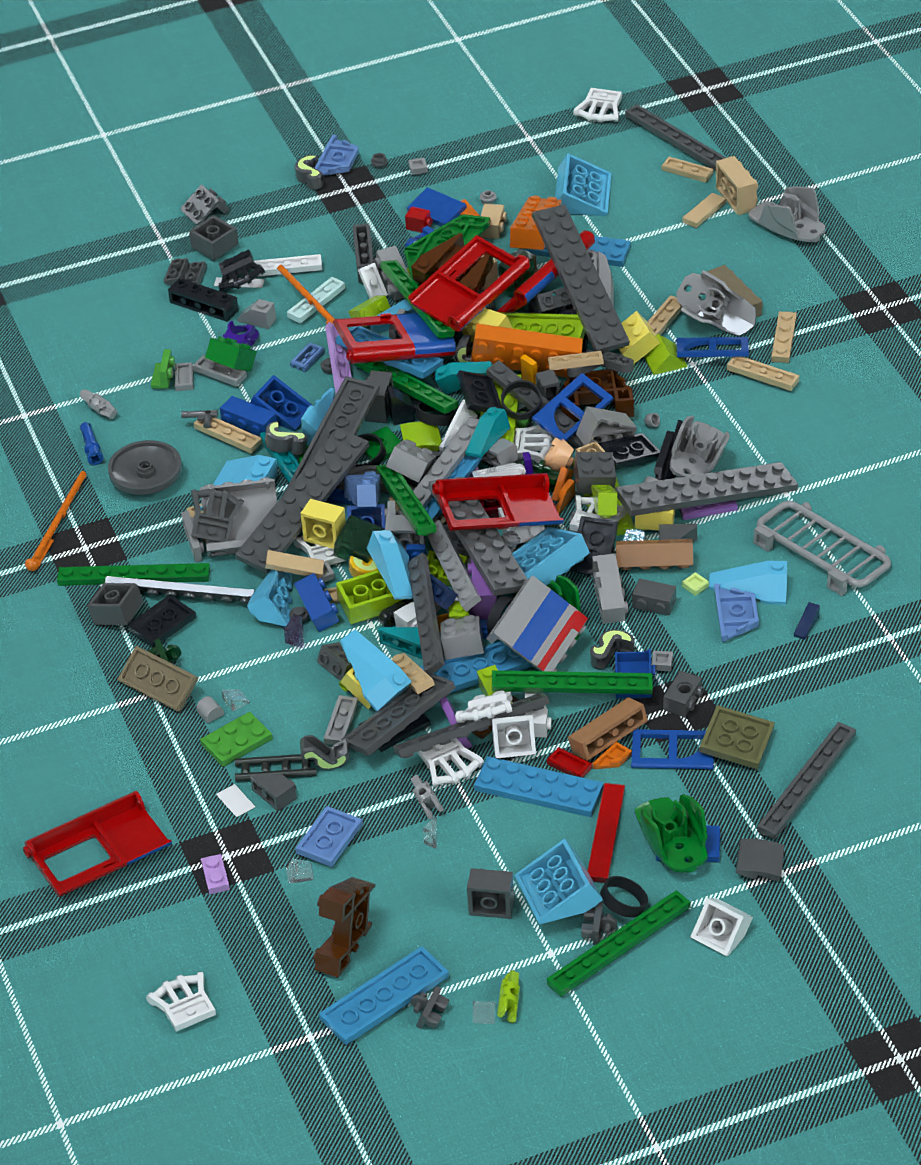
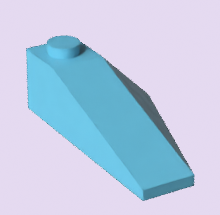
[301,388,335,445]
[367,530,413,599]
[709,561,787,605]
[247,570,292,626]
[340,629,412,712]

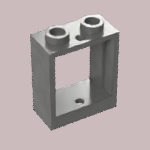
[528,287,573,314]

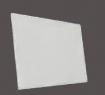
[216,784,255,817]

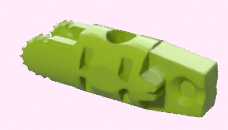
[497,970,520,1023]

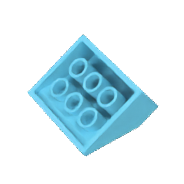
[555,153,612,216]
[200,455,278,511]
[512,527,590,585]
[514,838,603,924]

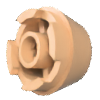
[544,437,575,471]

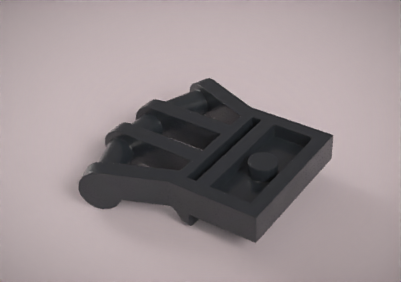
[218,250,265,292]

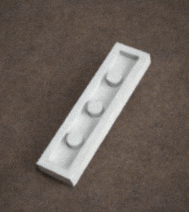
[253,254,322,276]

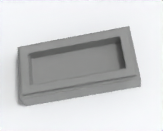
[175,362,193,391]

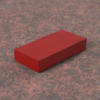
[547,747,592,778]

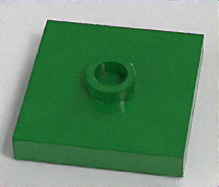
[364,426,401,461]

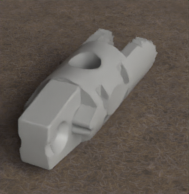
[80,389,118,419]
[411,775,444,819]

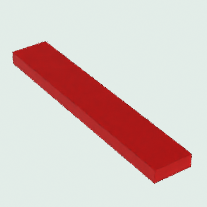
[588,783,625,883]

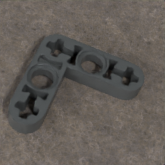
[567,351,634,377]

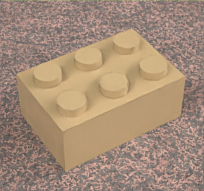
[716,156,758,215]

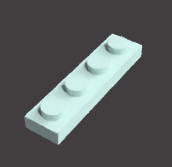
[287,277,345,324]

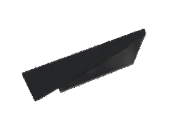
[654,420,683,480]

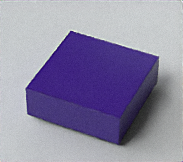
[523,452,533,474]

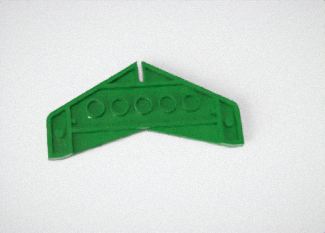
[404,215,491,286]

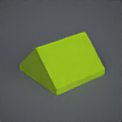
[644,334,687,375]

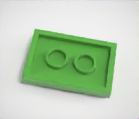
[200,711,273,767]

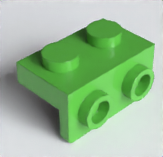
[151,349,175,389]

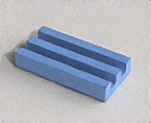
[290,343,325,372]

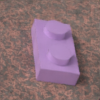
[201,854,230,894]

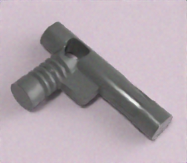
[181,410,218,428]

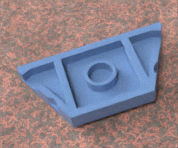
[315,134,359,176]
[714,583,759,642]

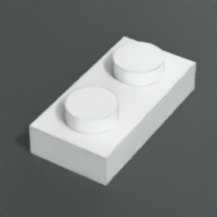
[358,263,388,299]

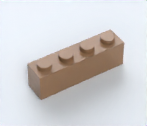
[616,539,693,570]
[568,697,648,761]

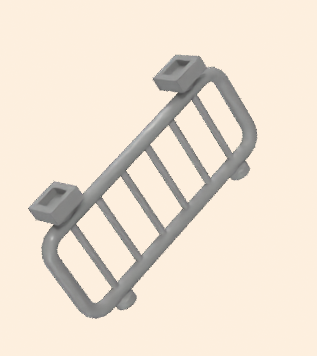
[753,501,891,596]

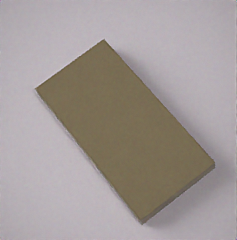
[117,646,199,712]

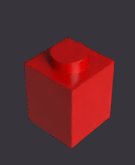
[405,207,432,233]

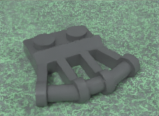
[191,487,244,542]

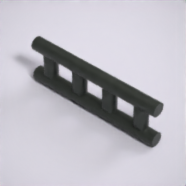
[235,754,317,782]

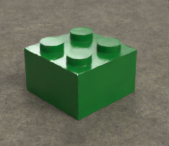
[205,336,257,371]

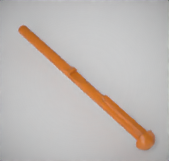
[277,265,335,324]
[25,471,87,571]

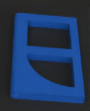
[676,337,749,357]
[531,373,613,442]
[631,729,714,770]

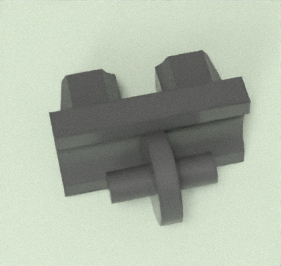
[581,902,617,945]
[410,986,449,1029]

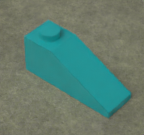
[435,361,493,395]
[465,407,510,458]
[378,627,442,659]

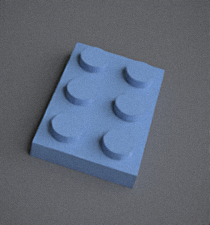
[295,806,363,867]

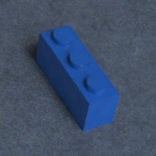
[220,396,277,437]
[294,573,339,632]

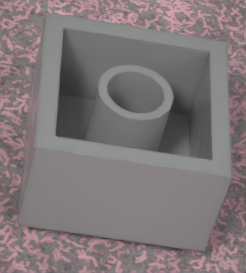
[386,440,436,483]
[385,515,426,550]
[441,615,484,660]

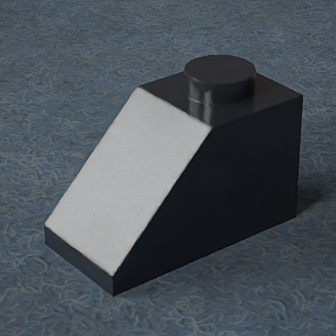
[387,386,416,425]

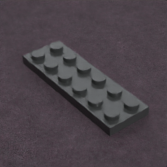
[341,674,455,756]

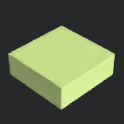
[682,572,709,596]

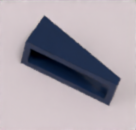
[794,602,820,640]

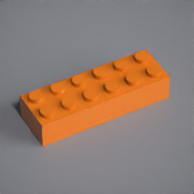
[510,196,562,250]
[471,323,583,378]

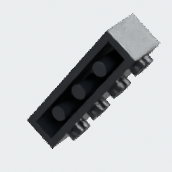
[168,278,239,322]

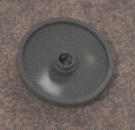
[108,440,182,495]

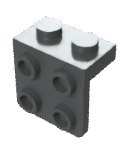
[181,184,230,225]

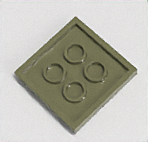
[699,705,775,770]

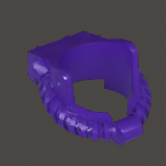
[223,321,259,346]

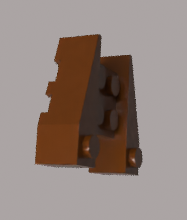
[411,233,494,294]
[560,369,634,422]
[313,877,376,977]

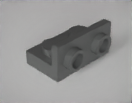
[317,642,352,681]

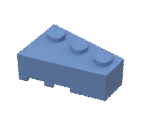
[344,471,381,507]

